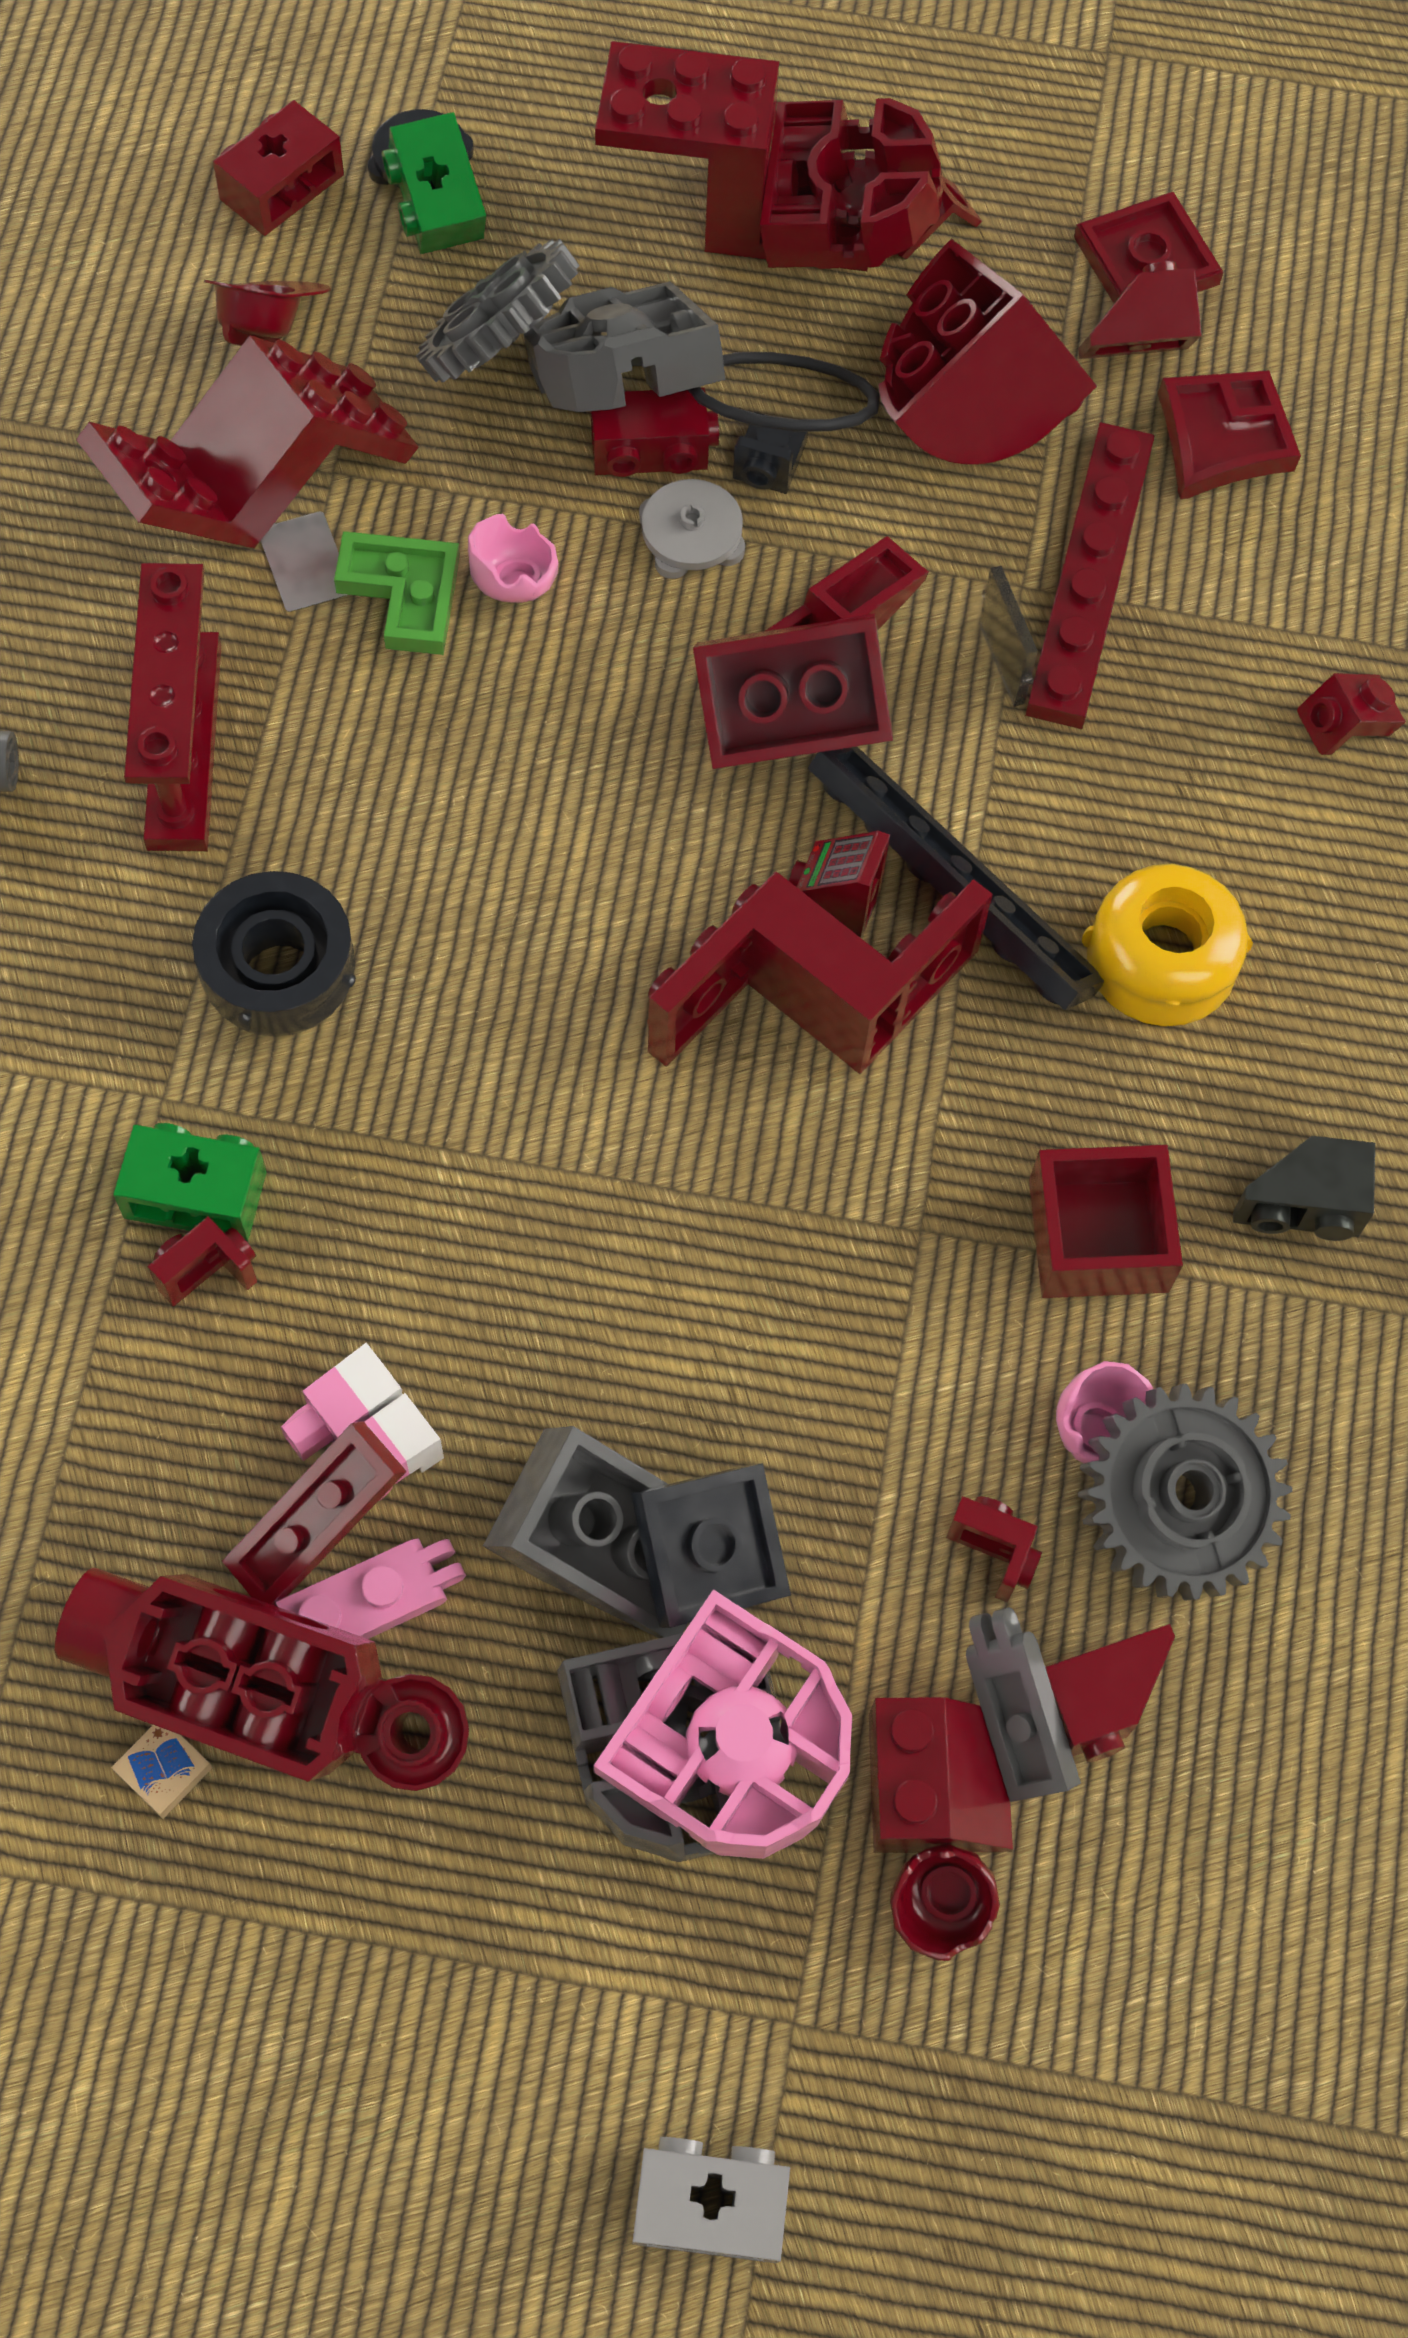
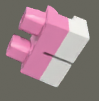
[281,1343,444,1501]

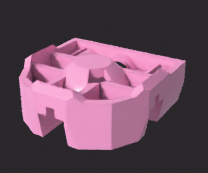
[594,1589,852,1859]

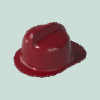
[204,280,331,346]

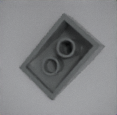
[483,1426,688,1639]

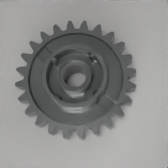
[1078,1384,1293,1601]

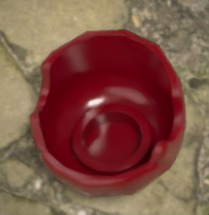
[890,1844,1000,1961]

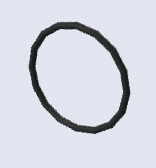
[688,352,880,432]

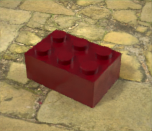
[693,614,893,769]

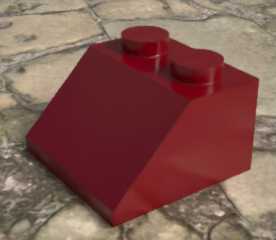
[868,1697,1013,1853]

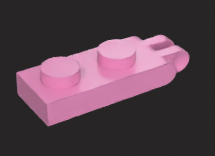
[276,1539,466,1639]

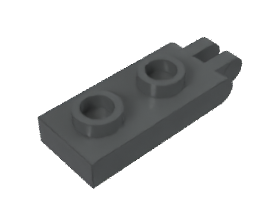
[966,1607,1081,1802]

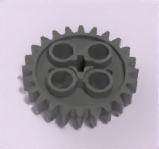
[416,239,580,383]

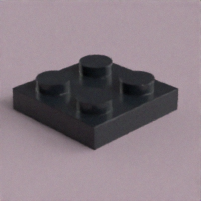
[631,1463,791,1628]

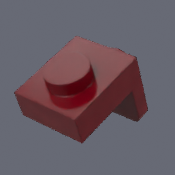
[1297,673,1406,755]
[147,1216,257,1307]
[946,1496,1042,1603]

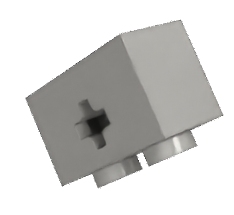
[632,2137,790,2263]

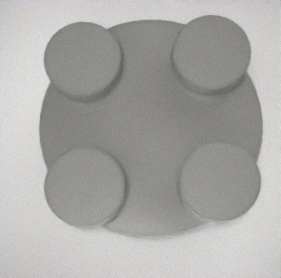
[639,479,745,579]

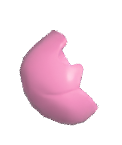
[468,514,558,603]
[1056,1361,1153,1464]

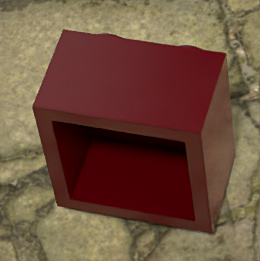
[1029,1145,1183,1298]

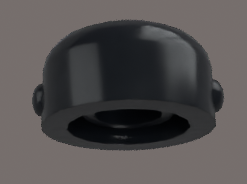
[192,871,356,1037]

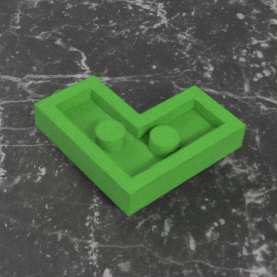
[334,531,460,655]

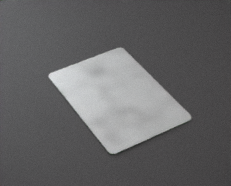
[261,511,347,612]

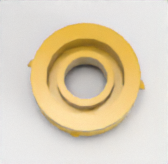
[1082,864,1253,1026]

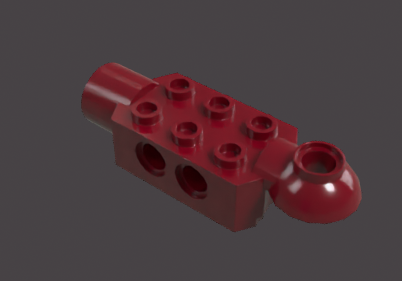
[55,1568,469,1791]

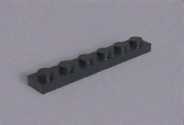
[807,746,1104,1010]

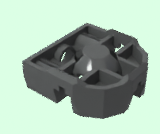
[524,281,725,412]
[557,1633,785,1862]

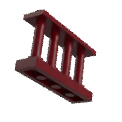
[124,563,222,852]

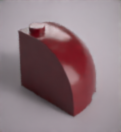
[878,238,1097,464]

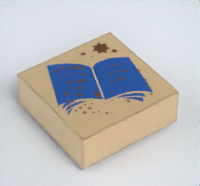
[111,1725,213,1819]

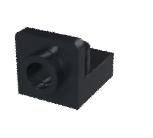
[733,412,808,494]

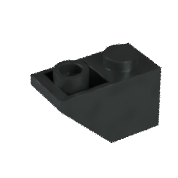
[1233,1136,1376,1241]

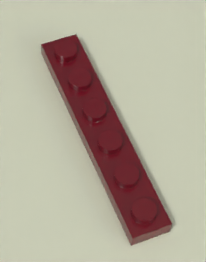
[1025,422,1155,729]

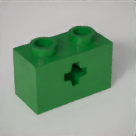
[382,112,486,254]
[113,1123,267,1242]

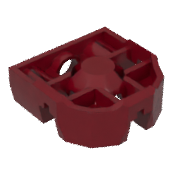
[760,98,943,269]

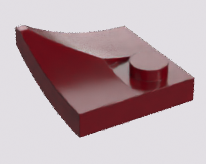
[1158,370,1301,499]

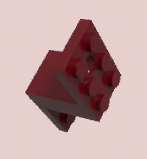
[595,41,868,272]
[76,335,419,549]
[647,871,993,1074]

